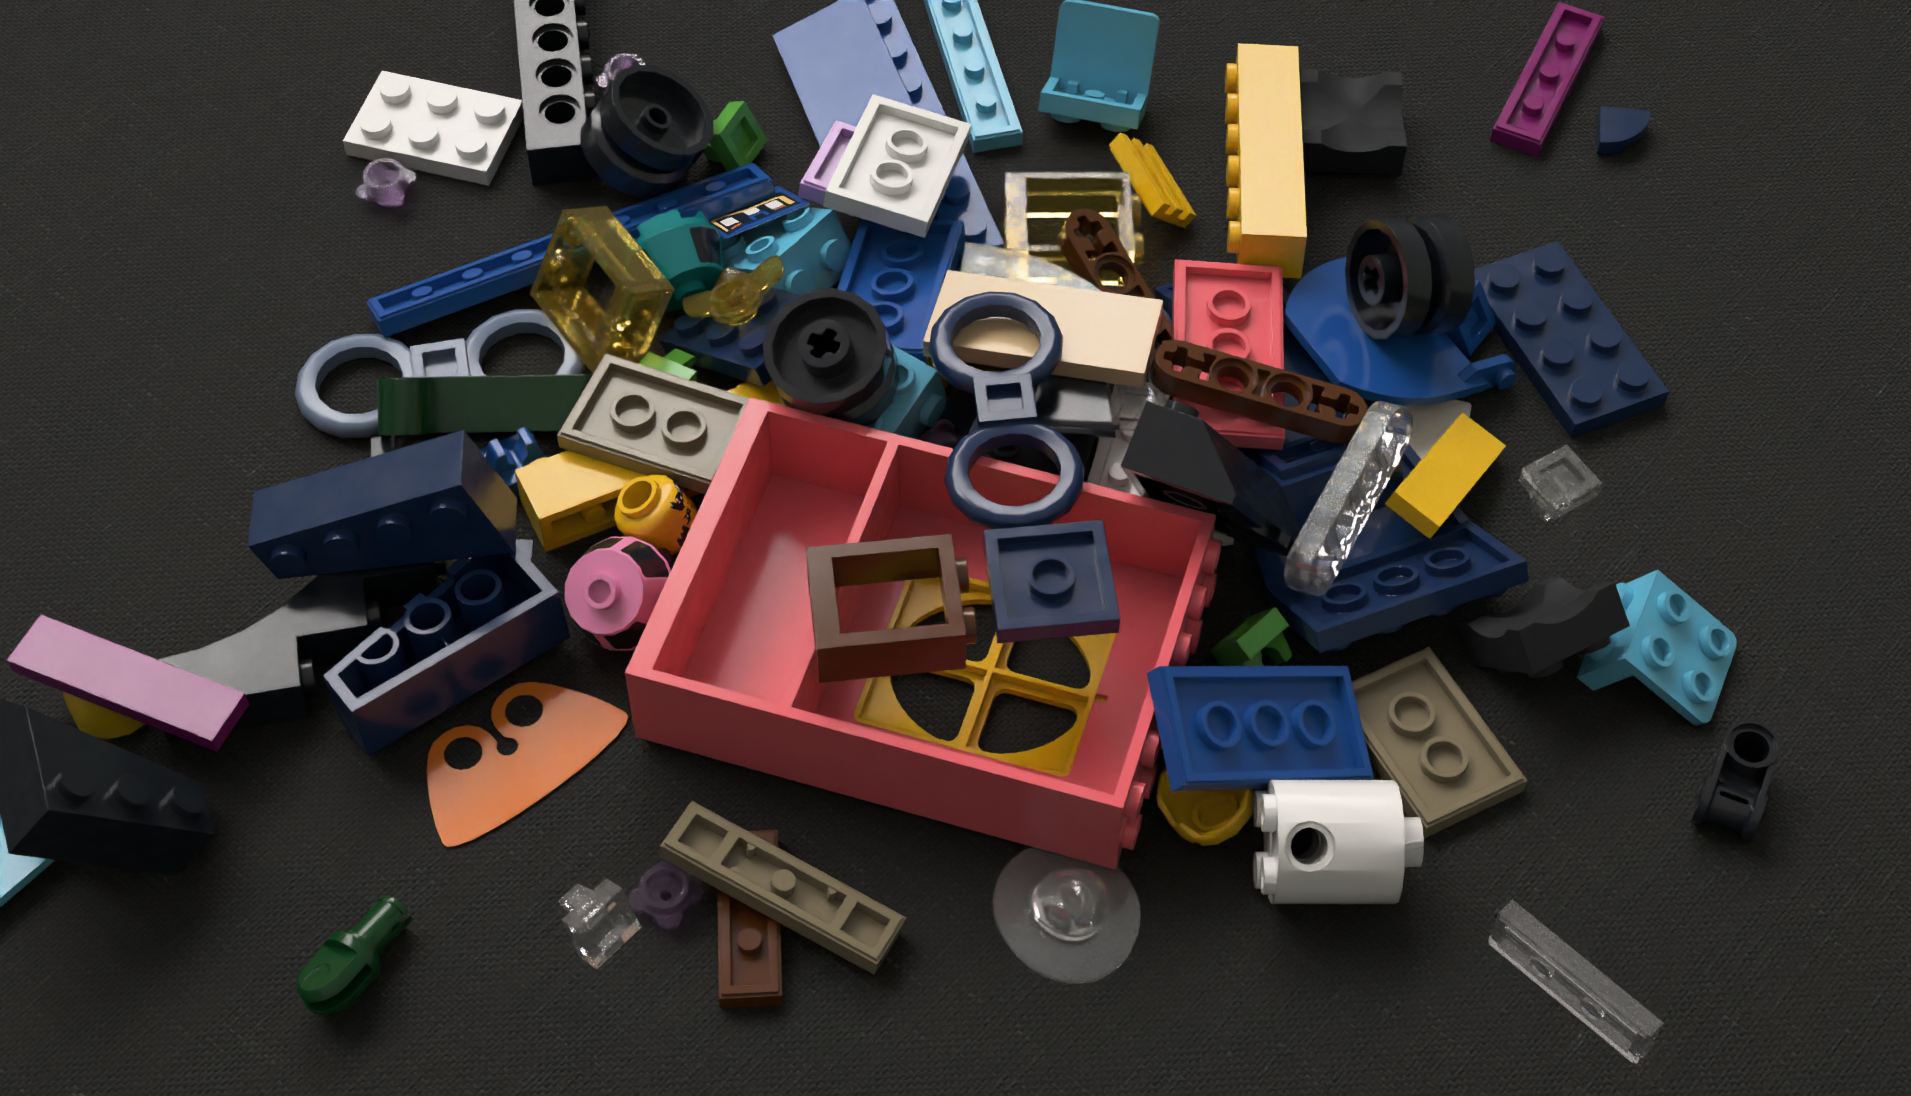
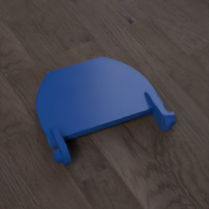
[1283,257,1517,406]

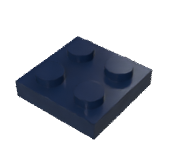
[983,520,1120,643]

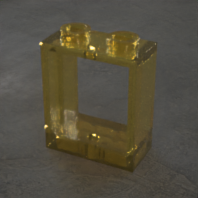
[1003,172,1144,286]
[530,206,674,374]

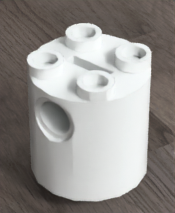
[1253,780,1424,904]

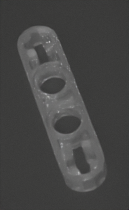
[1284,401,1413,596]

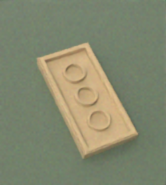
[923,270,1163,388]

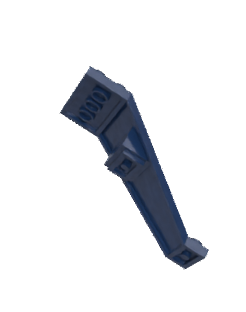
[1154,263,1529,653]

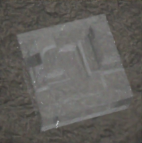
[1519,445,1602,520]
[559,878,641,969]

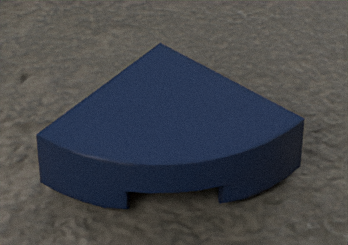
[1597,106,1651,155]

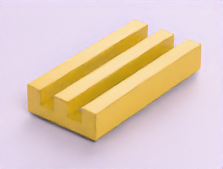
[1109,132,1197,228]

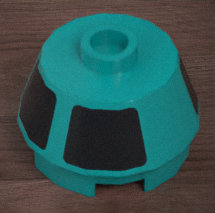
[620,209,724,311]

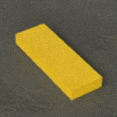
[1385,412,1506,539]

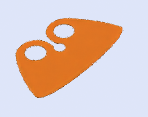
[427,682,629,847]

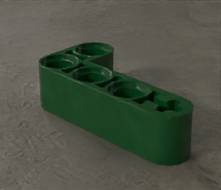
[377,374,593,435]

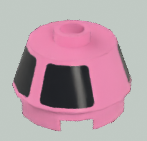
[565,537,671,651]

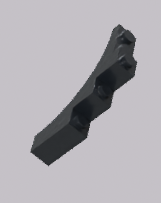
[158,435,448,741]

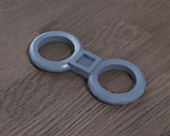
[295,309,587,438]

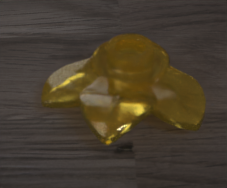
[683,255,785,326]

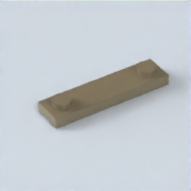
[658,801,907,975]

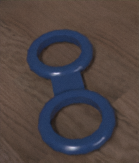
[928,291,1084,529]

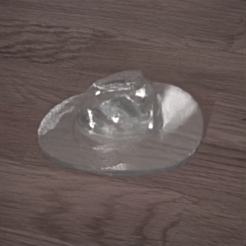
[993,847,1141,984]

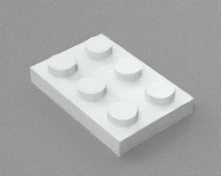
[343,71,524,186]
[823,94,971,238]

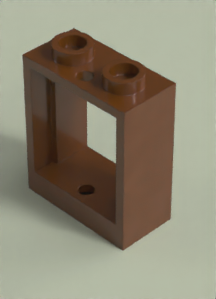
[806,534,977,683]

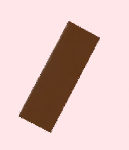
[718,830,783,1009]

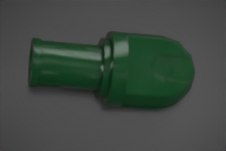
[297,895,412,1016]

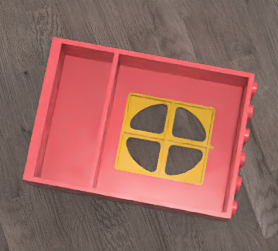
[625,397,1223,870]

